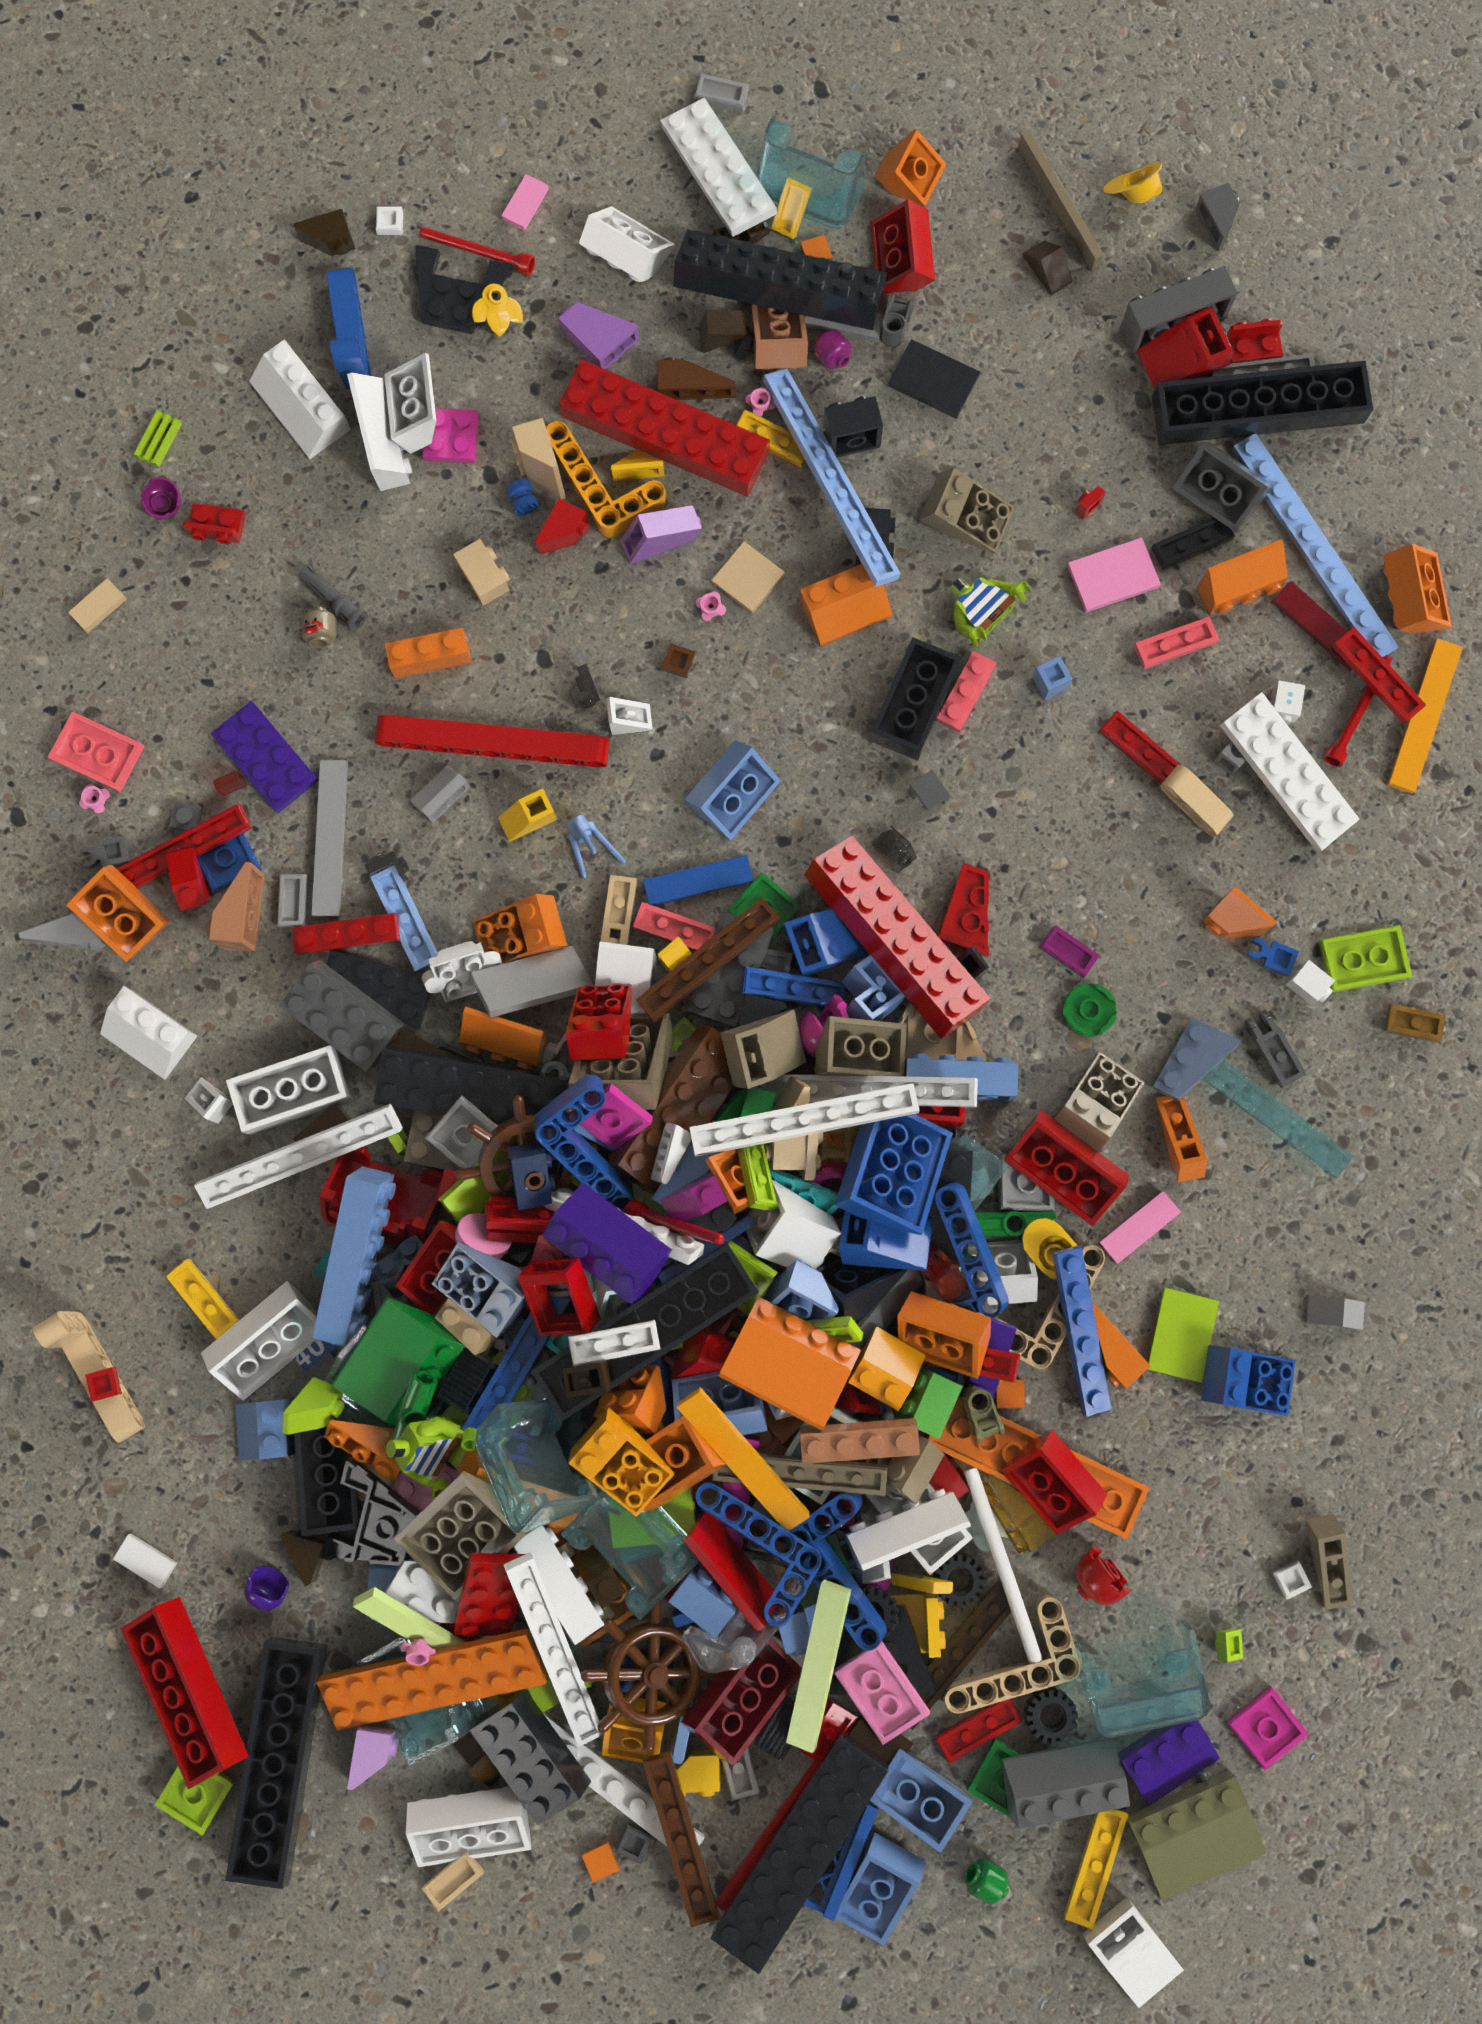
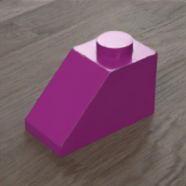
[660,1172,728,1221]

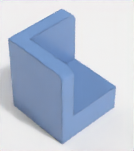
[1033,656,1072,700]

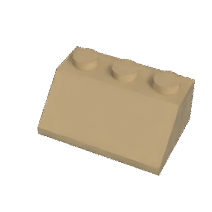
[510,418,566,499]

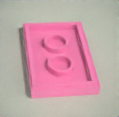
[1067,538,1161,613]
[833,1641,930,1745]

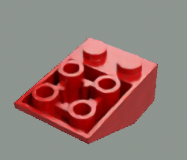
[1137,306,1233,390]
[565,983,632,1060]

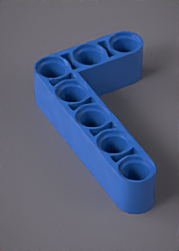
[327,267,371,389]
[534,1075,634,1213]
[935,1182,1009,1319]
[696,1483,821,1627]
[786,1492,887,1651]

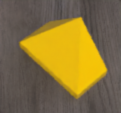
[611,450,665,481]

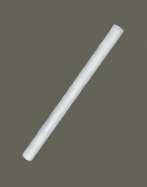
[963,1467,1043,1664]

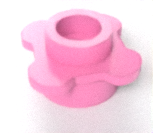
[746,387,776,417]
[696,591,726,621]
[79,784,110,814]
[401,1639,436,1665]

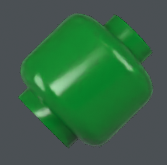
[965,1858,1009,1905]

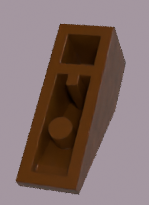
[657,357,736,400]

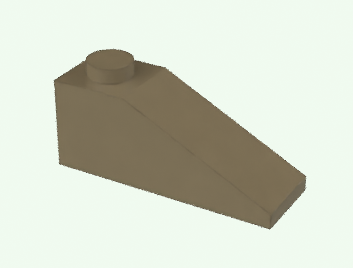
[1306,1514,1353,1610]

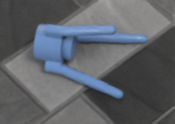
[566,815,626,879]

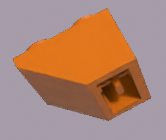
[594,1365,666,1434]

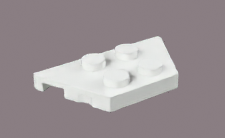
[371,1561,460,1623]

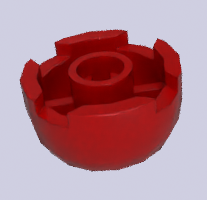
[1076,1546,1131,1606]

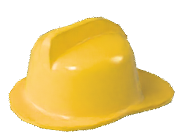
[1103,161,1162,203]
[1022,1218,1077,1280]

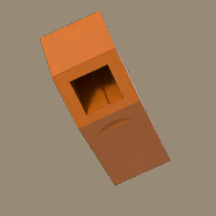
[324,1420,402,1482]

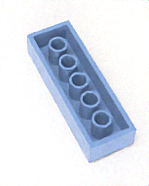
[312,1166,396,1347]

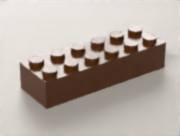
[606,1025,734,1194]

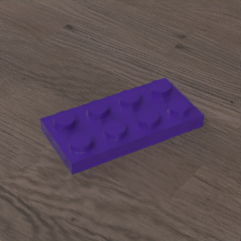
[210,700,319,813]

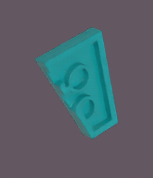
[769,1167,838,1215]

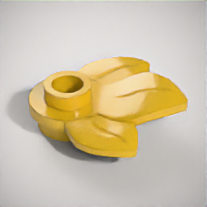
[472,284,523,337]

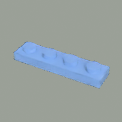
[371,865,438,972]

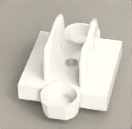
[422,941,502,1003]

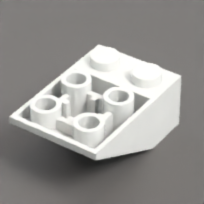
[1083,1897,1184,2008]

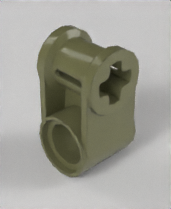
[961,1385,1005,1444]

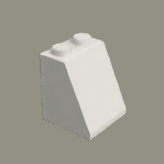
[595,942,657,1014]
[745,1180,841,1270]

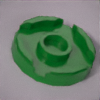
[1062,983,1117,1037]

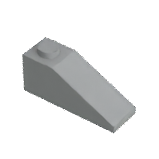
[18,913,106,951]

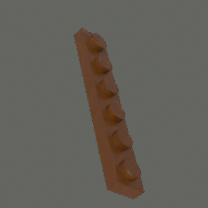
[636,897,780,1022]
[643,1750,719,1928]

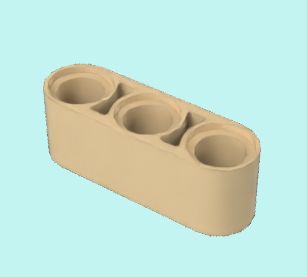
[1160,764,1234,837]

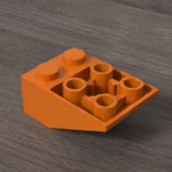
[472,894,568,964]

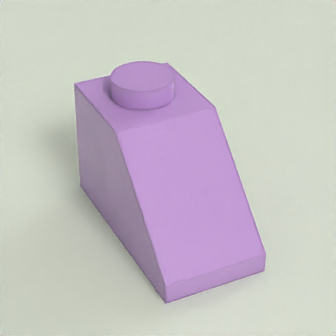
[347,1725,399,1790]

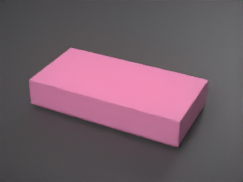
[501,174,549,231]

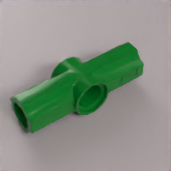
[975,1211,1057,1237]
[390,1370,437,1440]

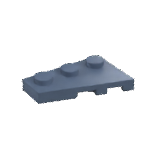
[1153,1017,1242,1101]

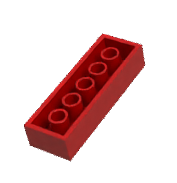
[120,1597,249,1789]

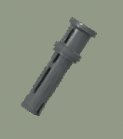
[298,565,368,630]

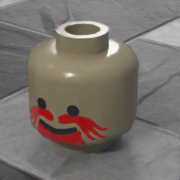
[302,607,336,649]

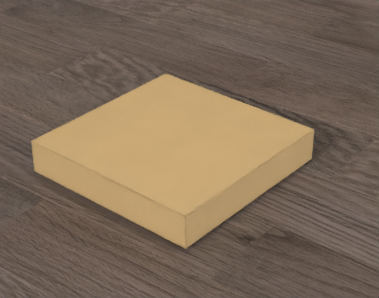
[712,541,785,614]

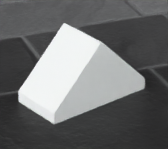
[606,697,652,735]
[184,1077,233,1123]

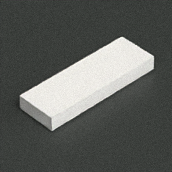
[568,1320,660,1366]

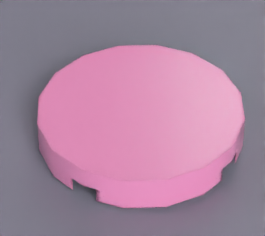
[455,1213,512,1259]

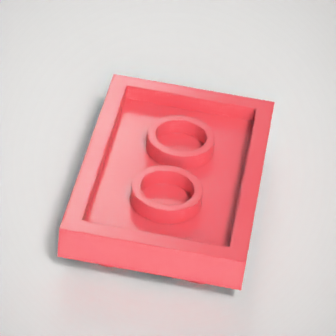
[47,711,145,793]

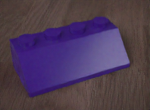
[542,1184,672,1303]

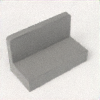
[411,765,470,824]

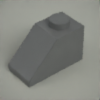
[1195,183,1240,251]

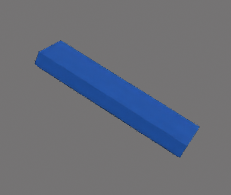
[643,855,753,906]
[740,966,846,1008]

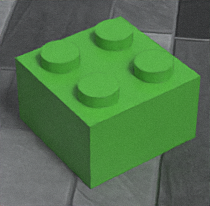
[892,1367,963,1439]

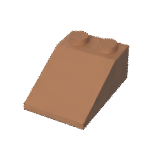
[751,304,808,370]
[206,862,265,952]

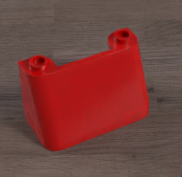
[319,1146,444,1247]

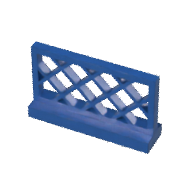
[804,1801,878,1921]

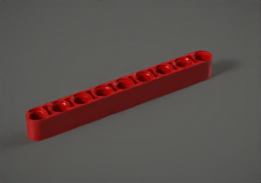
[374,715,610,768]

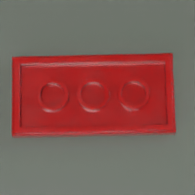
[684,1511,776,1631]

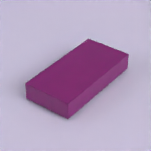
[1039,925,1100,978]

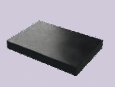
[888,339,980,419]

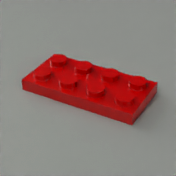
[453,1553,525,1637]

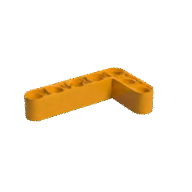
[546,421,667,538]

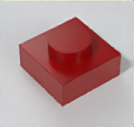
[1076,485,1106,520]
[85,1367,122,1402]

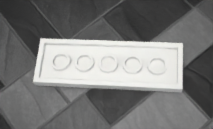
[660,98,777,237]
[1220,692,1359,852]

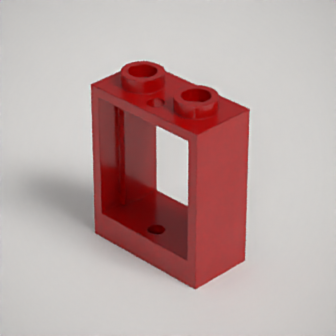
[517,1258,601,1337]

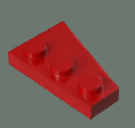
[938,863,989,957]

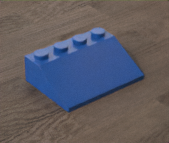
[835,1114,953,1235]

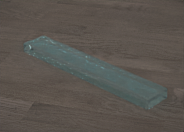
[1202,1059,1353,1178]

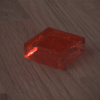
[213,771,247,797]

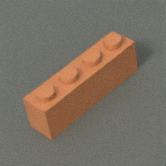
[800,1418,920,1464]

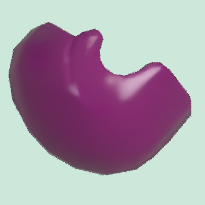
[141,477,181,520]

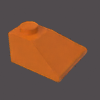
[874,129,946,207]
[1203,886,1277,938]
[705,1149,750,1215]

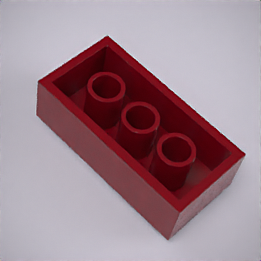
[681,1628,802,1766]

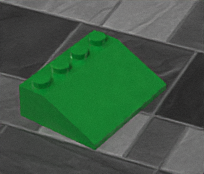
[332,1297,465,1425]

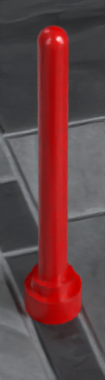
[419,227,535,276]
[1323,655,1392,767]
[624,1200,724,1245]

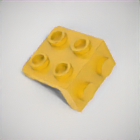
[890,1593,945,1658]

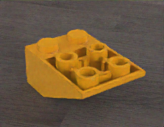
[568,1407,674,1517]

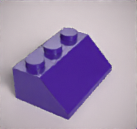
[1118,1707,1220,1806]

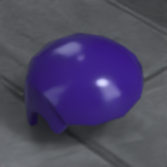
[244,1566,289,1611]

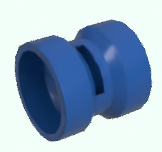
[506,479,539,515]

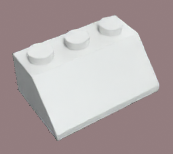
[579,206,675,282]
[384,353,436,454]
[100,986,197,1080]

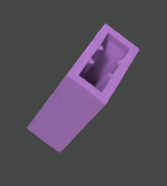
[558,302,640,369]
[621,505,702,564]

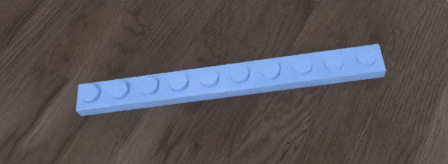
[763,369,900,587]
[1232,433,1399,657]

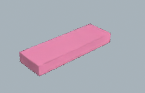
[1098,1191,1181,1264]

